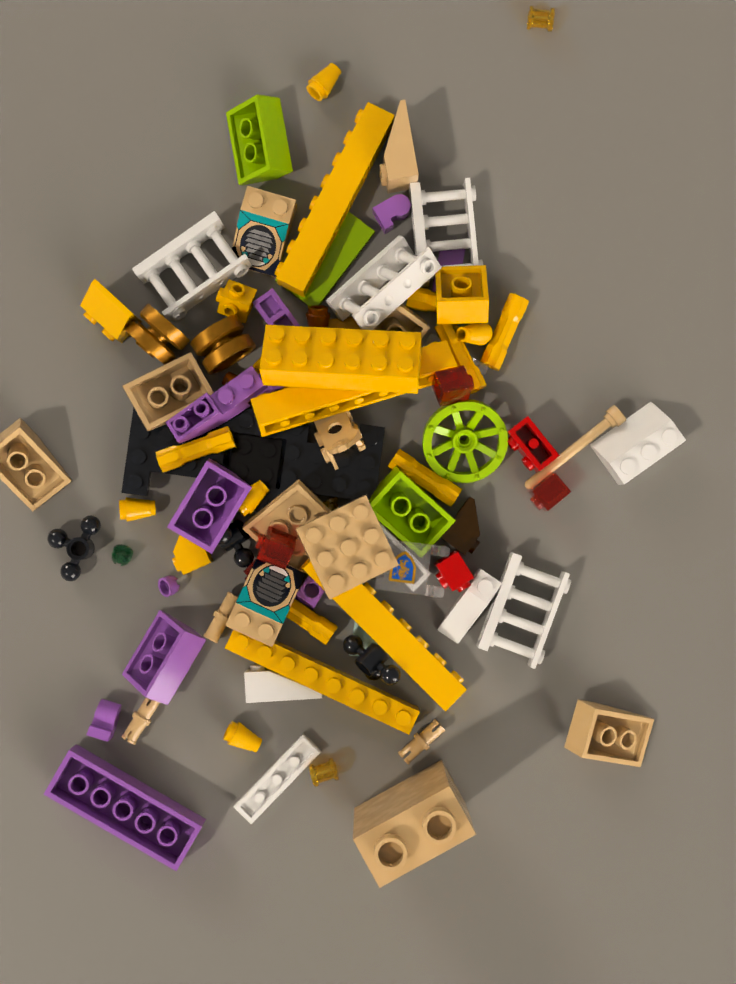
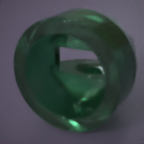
[112,544,133,566]

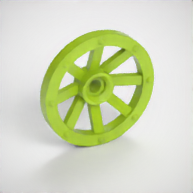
[422,399,508,483]

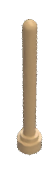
[525,405,626,489]

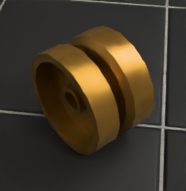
[125,304,191,365]
[190,315,256,375]

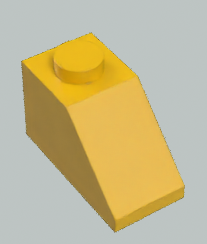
[172,535,214,575]

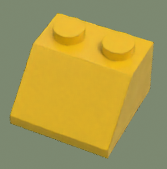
[435,265,489,324]
[80,279,142,343]

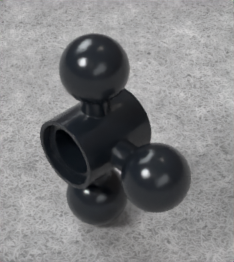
[47,515,101,582]
[218,520,254,568]
[343,635,401,685]

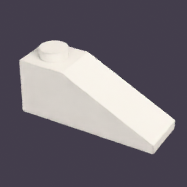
[437,568,502,644]
[244,664,323,703]

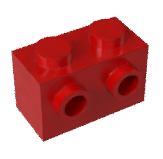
[507,416,560,472]
[434,550,474,592]

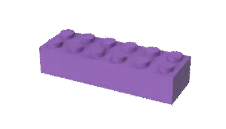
[44,744,206,871]

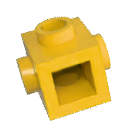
[216,279,257,323]

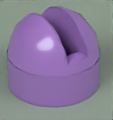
[158,575,180,597]

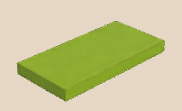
[275,212,375,307]

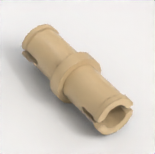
[203,592,238,643]
[121,698,160,745]
[398,719,446,765]

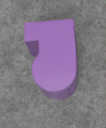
[372,194,411,234]
[295,576,324,609]
[86,699,122,742]

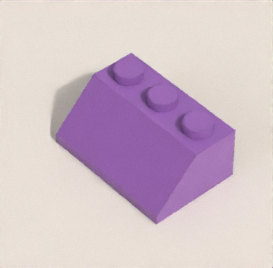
[167,458,252,554]
[122,610,206,705]

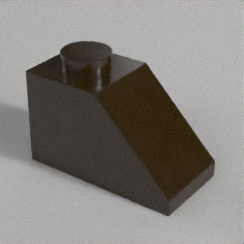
[440,497,480,555]

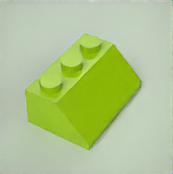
[226,94,293,185]
[369,466,456,558]

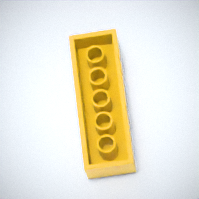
[259,325,422,394]

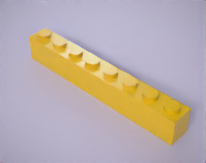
[275,102,395,297]
[250,340,457,437]
[301,559,467,712]
[225,630,420,735]

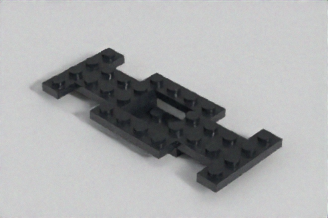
[121,407,385,512]

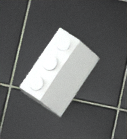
[590,402,686,485]

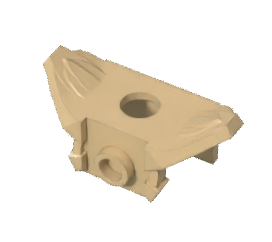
[314,411,366,470]

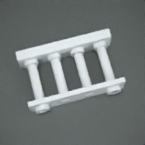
[409,178,483,288]
[132,211,252,322]
[326,235,442,330]
[476,552,571,669]

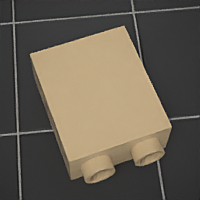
[353,760,476,888]

